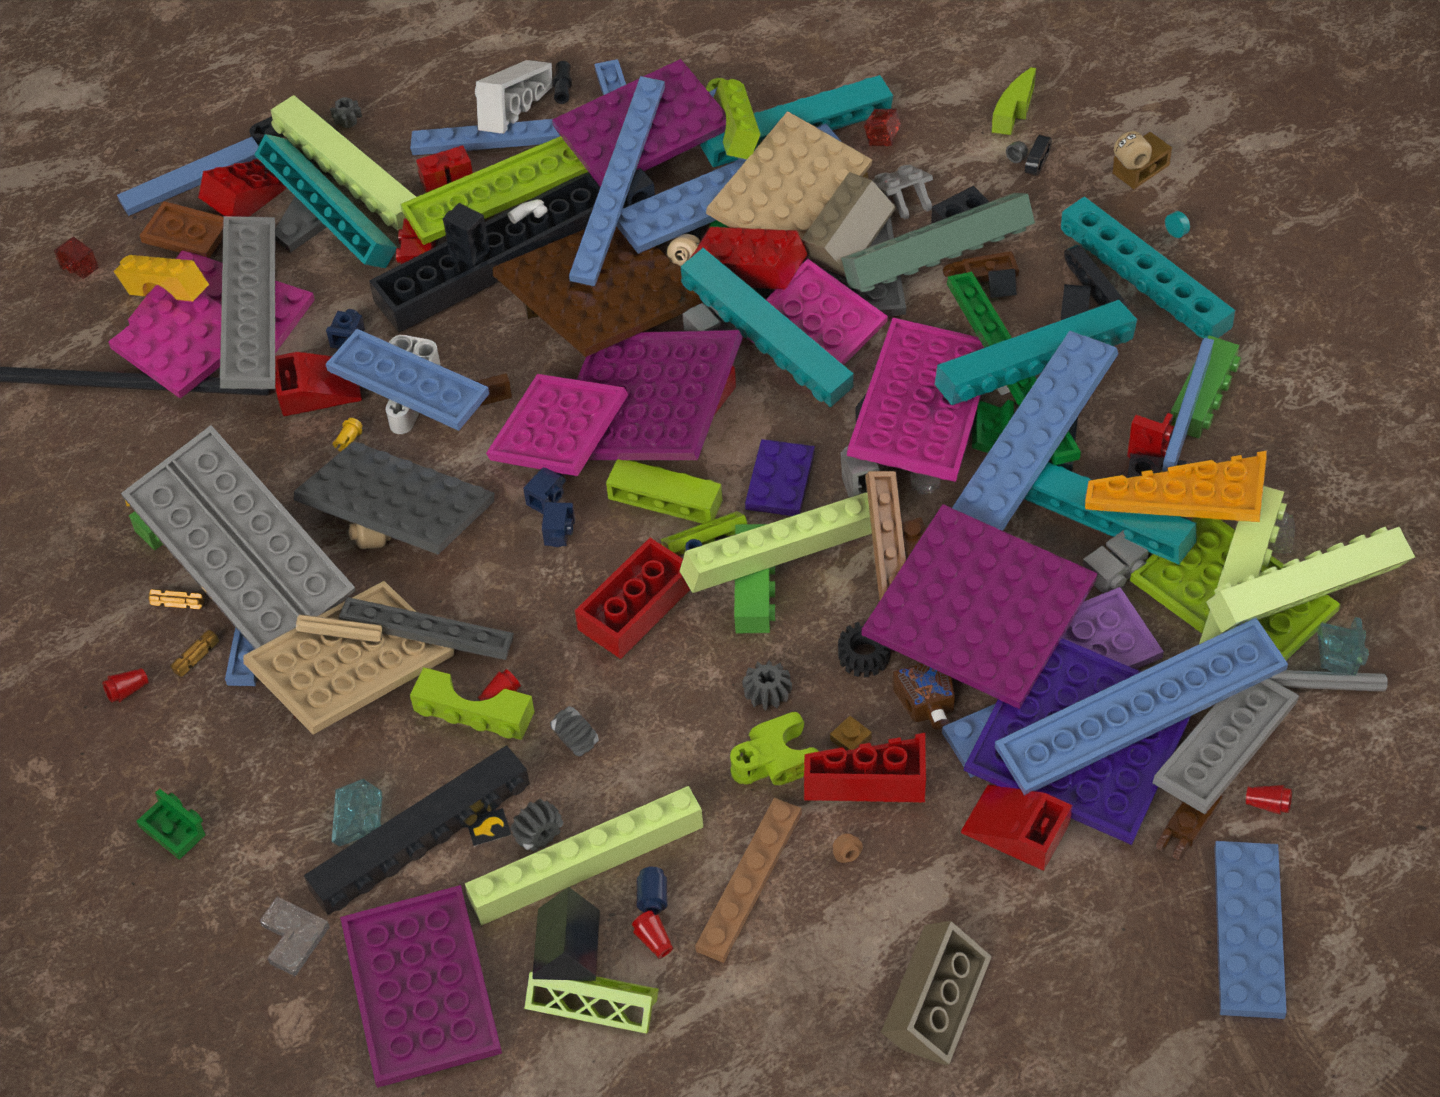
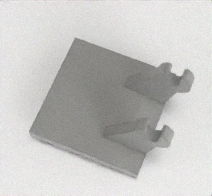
[872,165,933,220]

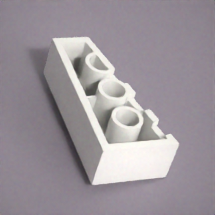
[475,60,552,134]

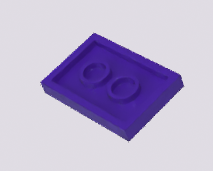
[745,439,815,516]

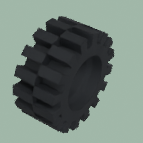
[838,621,890,678]

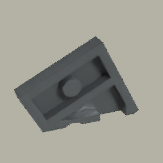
[275,196,327,253]

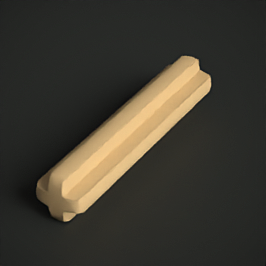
[296,614,382,642]

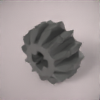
[742,660,792,711]
[550,706,599,756]
[510,799,564,852]

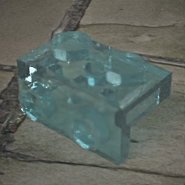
[1317,617,1368,676]
[332,779,382,847]

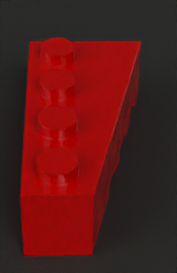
[804,733,926,802]

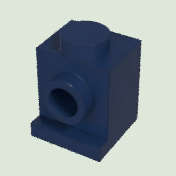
[326,309,365,349]
[523,467,566,515]
[542,502,575,547]

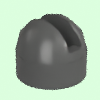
[1006,141,1028,163]

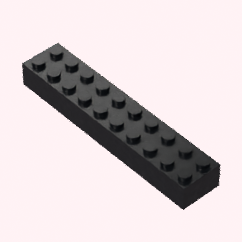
[369,172,601,333]

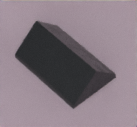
[532,887,600,981]

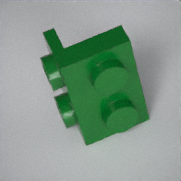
[972,399,1015,453]
[136,788,206,860]

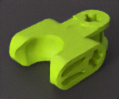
[730,712,819,785]

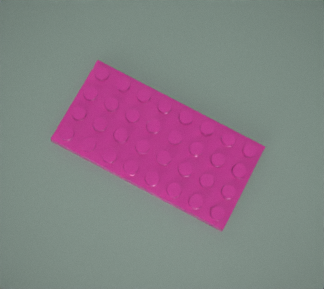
[847,318,984,482]

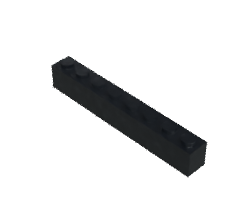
[304,745,530,915]

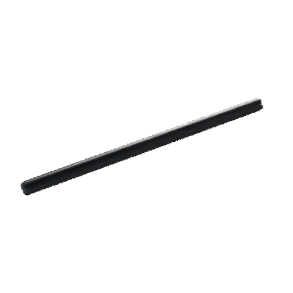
[0,367,271,396]

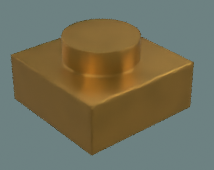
[830,716,872,751]

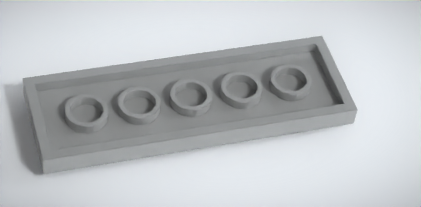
[1153,678,1299,814]

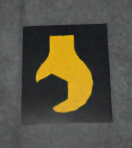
[468,808,511,846]

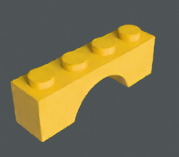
[113,255,209,301]

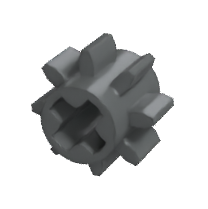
[330,97,362,128]

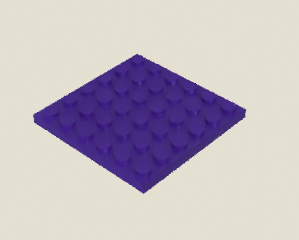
[963,638,1191,845]

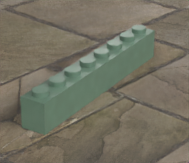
[841,193,1035,292]

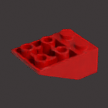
[198,159,287,217]
[275,352,362,417]
[961,785,1072,871]

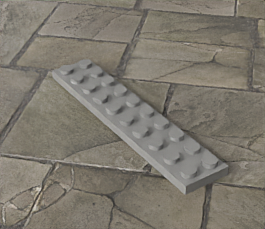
[220,216,275,389]

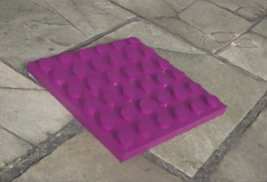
[577,330,743,460]
[862,504,1098,709]

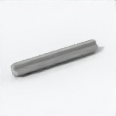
[1269,670,1388,691]

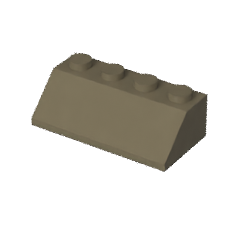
[801,172,895,277]
[881,921,992,1065]

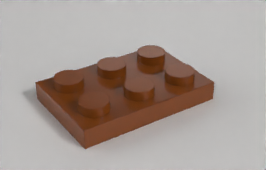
[139,201,224,258]

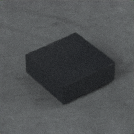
[988,268,1017,298]

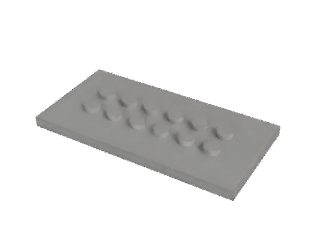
[121,425,355,649]

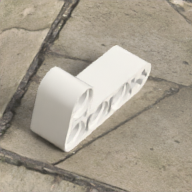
[385,335,440,434]

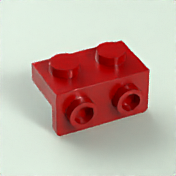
[1127,413,1175,458]

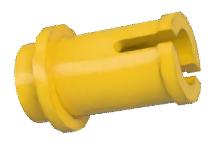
[333,418,363,452]

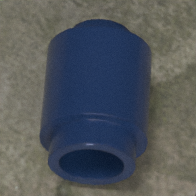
[636,867,668,915]

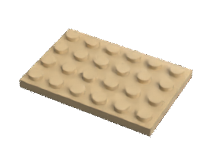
[706,111,872,239]
[243,581,454,735]

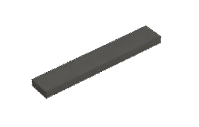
[339,597,514,660]

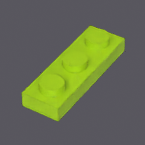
[660,511,748,555]

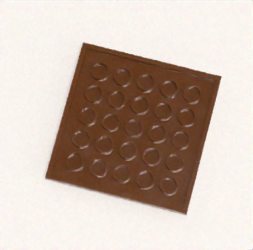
[493,226,704,357]

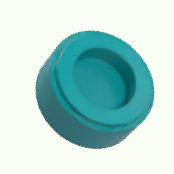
[1165,211,1190,238]

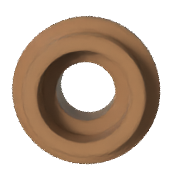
[833,834,863,863]

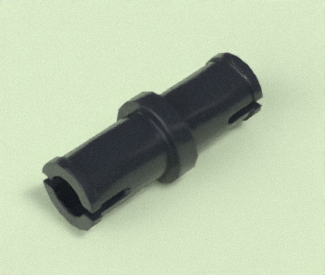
[553,61,572,104]

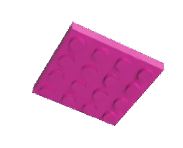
[747,259,888,365]
[108,292,222,399]
[486,374,628,476]

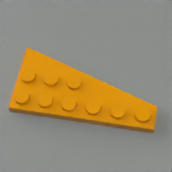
[1085,451,1267,522]

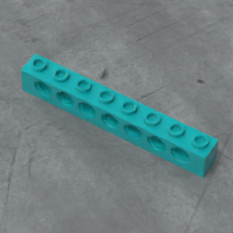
[1061,196,1235,339]

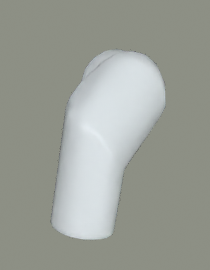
[508,199,547,224]

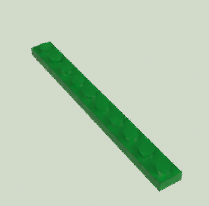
[947,272,1081,465]

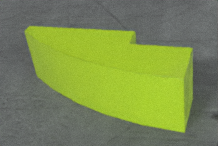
[992,67,1036,135]

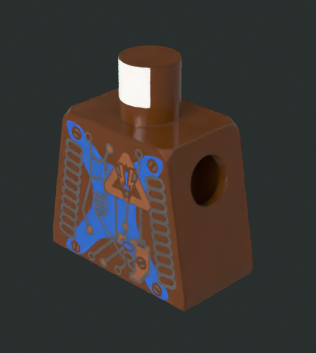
[893,664,955,730]

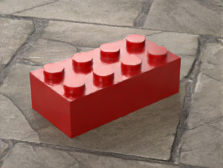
[690,227,807,290]
[575,538,691,659]

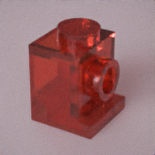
[864,109,901,146]
[54,236,99,279]

